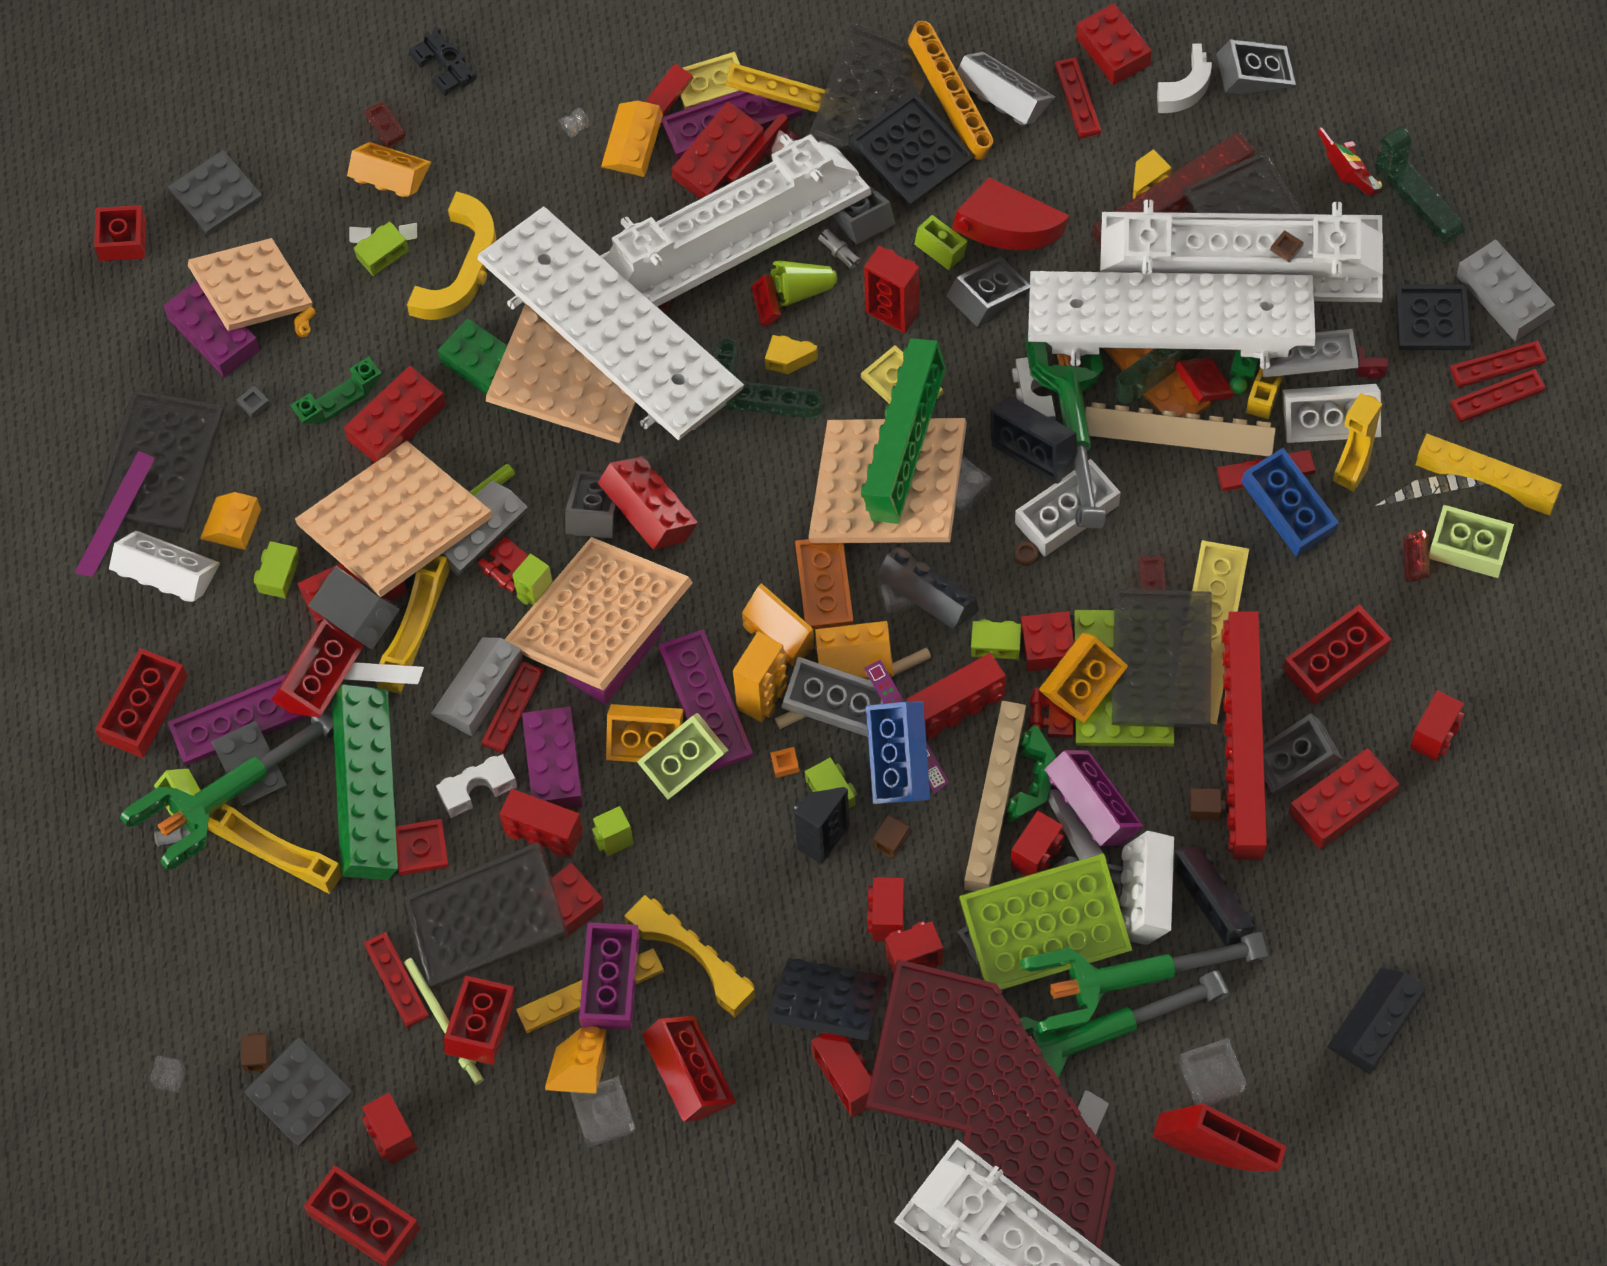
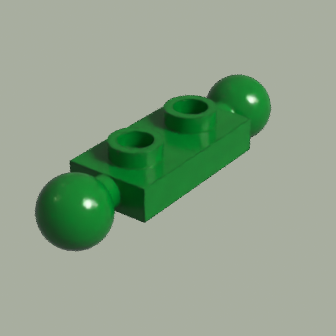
[1229,350,1259,395]

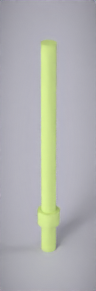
[404,958,484,1085]

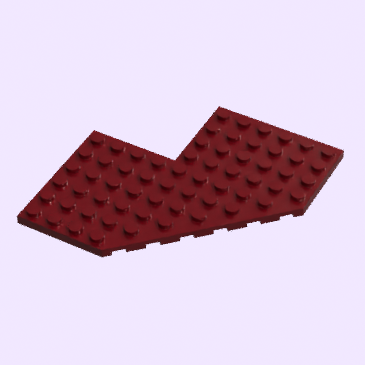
[865,960,1116,1249]

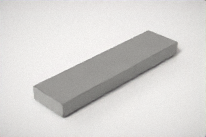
[1048,789,1107,862]

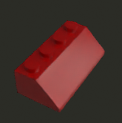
[271,618,364,718]
[642,1016,736,1122]

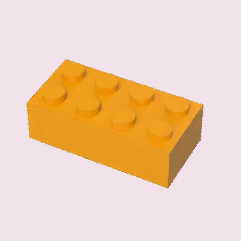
[733,632,788,723]

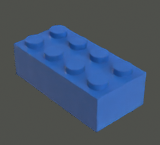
[1241,448,1339,557]
[866,701,930,804]

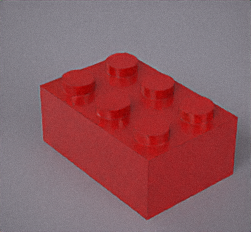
[1076,3,1152,85]
[499,788,583,857]
[444,975,514,1065]
[811,1033,873,1118]

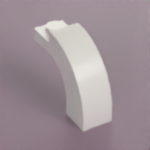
[1157,44,1212,113]

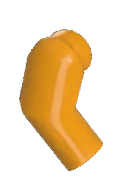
[294,307,316,337]

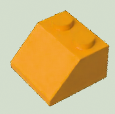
[201,492,261,550]

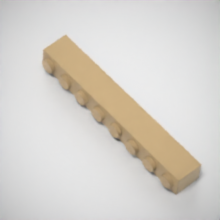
[1085,402,1275,456]
[964,701,1026,891]

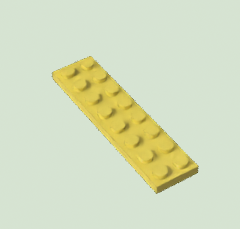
[1169,540,1249,725]

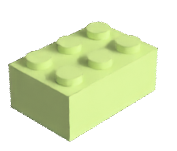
[1428,505,1514,578]
[637,713,729,800]

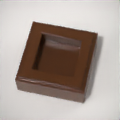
[1270,230,1304,263]

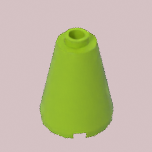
[771,261,837,307]

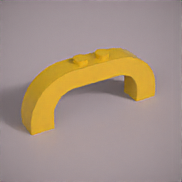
[407,192,496,320]

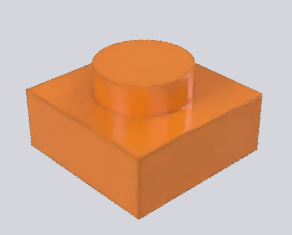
[771,747,800,778]

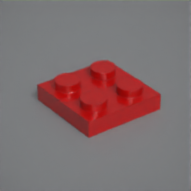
[1174,358,1235,403]
[395,819,449,876]

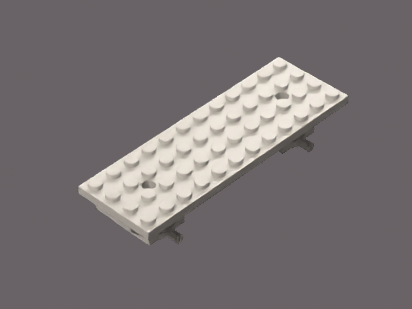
[600,134,871,307]
[1100,200,1383,302]
[477,206,744,440]
[1028,271,1315,369]
[894,1140,1120,1266]

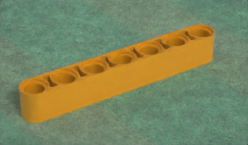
[908,21,993,160]

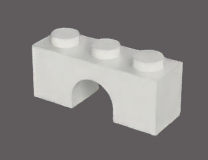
[1012,357,1055,420]
[436,754,517,818]

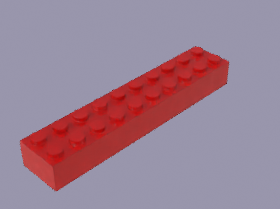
[1221,611,1266,860]

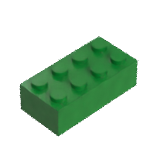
[438,318,513,412]

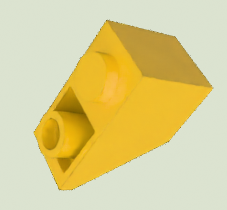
[1133,149,1171,203]
[765,335,818,374]

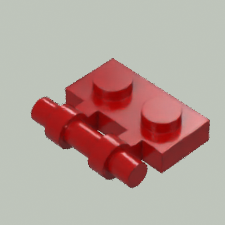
[478,537,529,594]
[1029,688,1073,738]

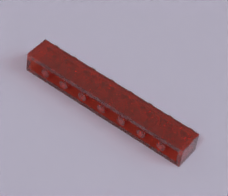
[1092,132,1255,246]

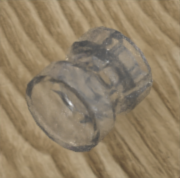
[559,107,590,138]

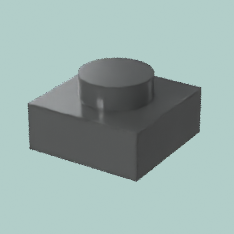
[236,386,270,419]

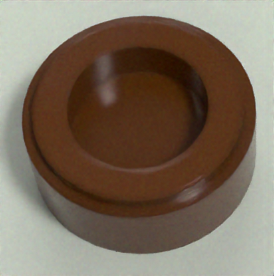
[1014,541,1038,566]

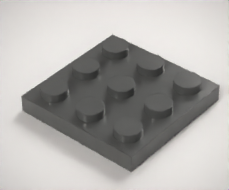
[168,150,263,235]
[244,1037,352,1146]

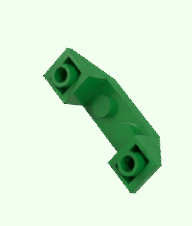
[290,357,382,424]
[1006,726,1056,823]

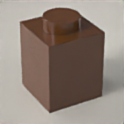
[1189,788,1225,821]
[873,815,910,859]
[241,1032,270,1073]

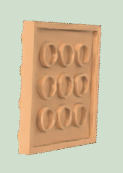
[188,238,312,331]

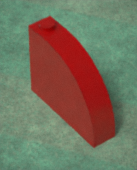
[952,177,1069,250]
[1152,1103,1287,1172]

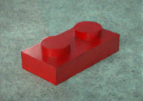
[751,274,781,326]

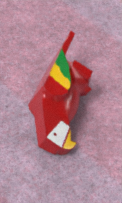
[1317,128,1382,196]

